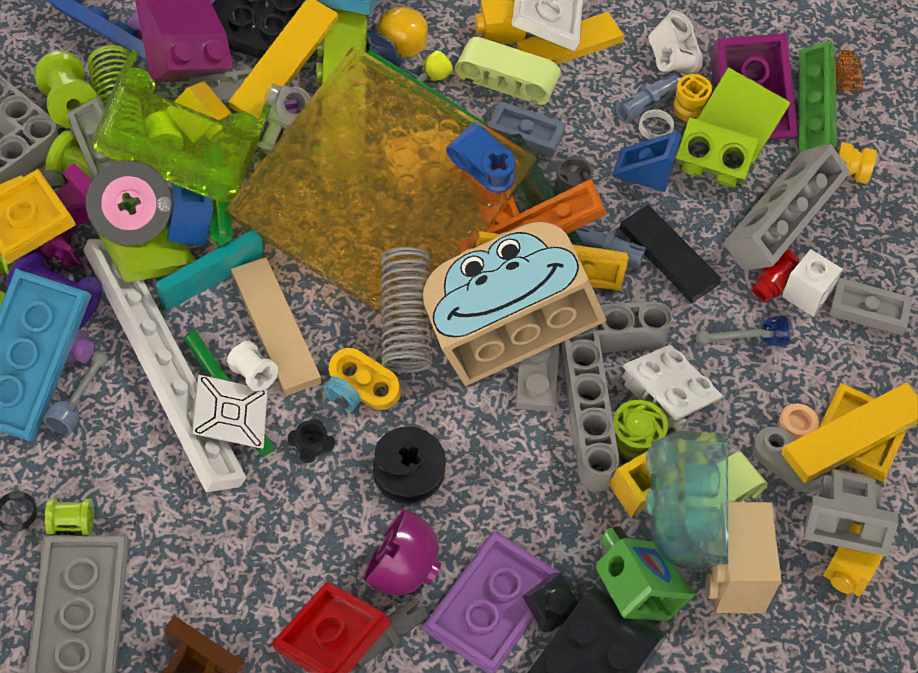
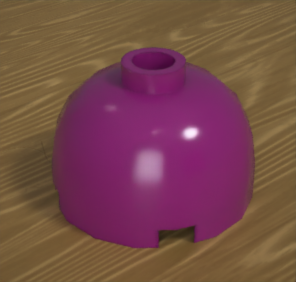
[363,509,441,595]

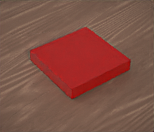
[271,582,391,673]

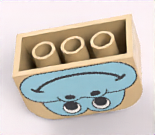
[423,222,607,387]

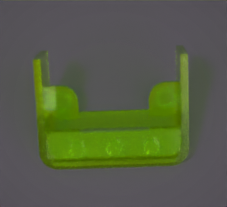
[92,49,271,202]

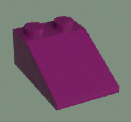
[135,0,233,83]
[710,33,798,140]

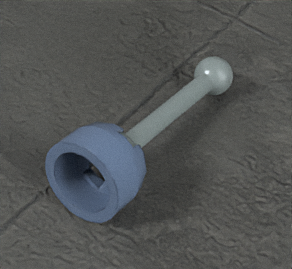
[43,352,108,436]

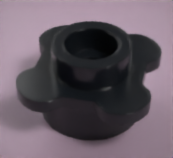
[288,419,335,463]

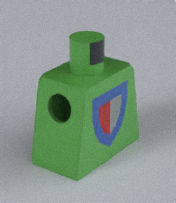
[596,526,696,621]

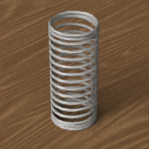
[381,247,432,373]

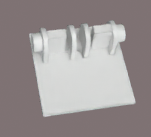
[622,345,724,431]

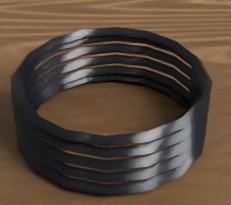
[0,491,37,532]

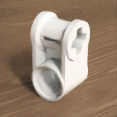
[648,10,703,76]

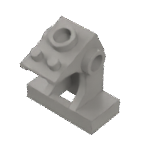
[803,469,899,557]

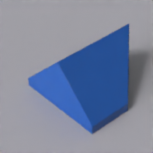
[612,131,682,192]

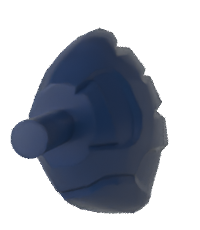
[366,30,420,78]

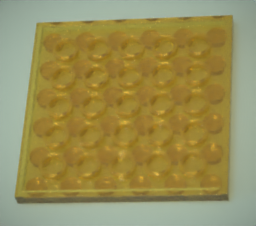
[225,45,537,333]

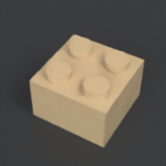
[702,502,781,613]

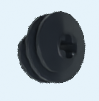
[373,426,446,504]

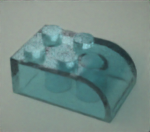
[646,430,728,570]

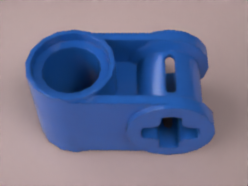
[446,122,516,194]

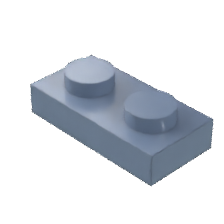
[487,101,566,158]

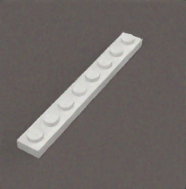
[83,239,247,492]

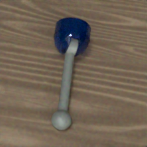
[695,315,790,346]

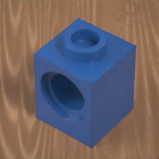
[166,183,213,245]

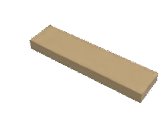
[231,257,322,396]

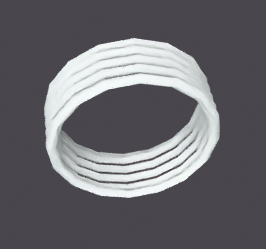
[639,109,674,140]

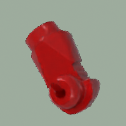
[751,249,800,303]

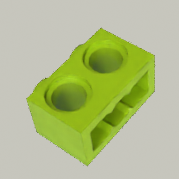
[675,117,759,188]

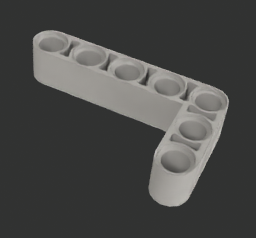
[0,75,59,184]
[559,301,673,492]

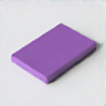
[423,531,563,673]

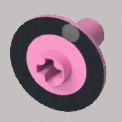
[86,161,172,245]

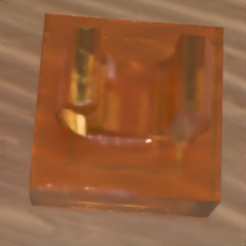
[836,50,864,92]

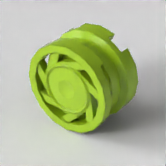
[613,399,668,461]

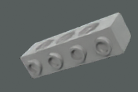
[723,144,850,271]

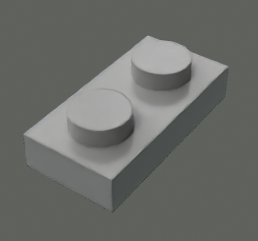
[829,277,913,336]
[516,343,559,412]

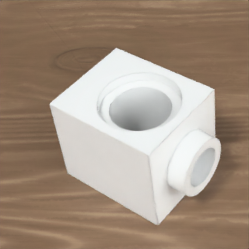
[782,249,843,317]

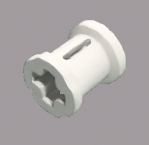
[227,341,278,392]

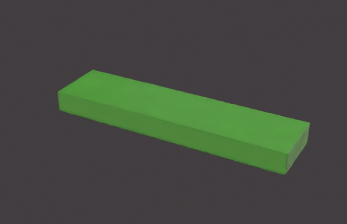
[799,41,837,153]

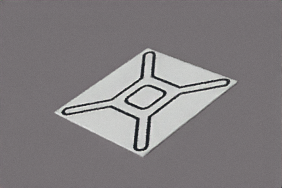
[192,375,268,449]

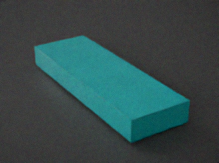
[156,229,264,311]

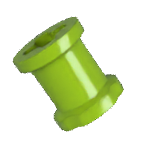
[45,498,94,535]

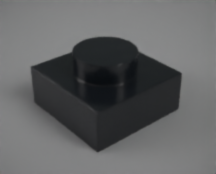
[522,573,578,632]

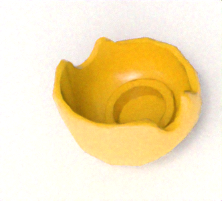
[377,6,428,58]

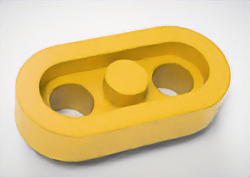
[329,348,401,410]

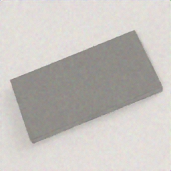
[26,535,129,673]

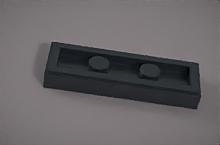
[619,204,722,303]

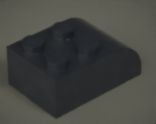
[528,586,667,673]

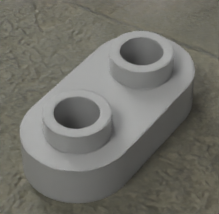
[753,427,827,492]

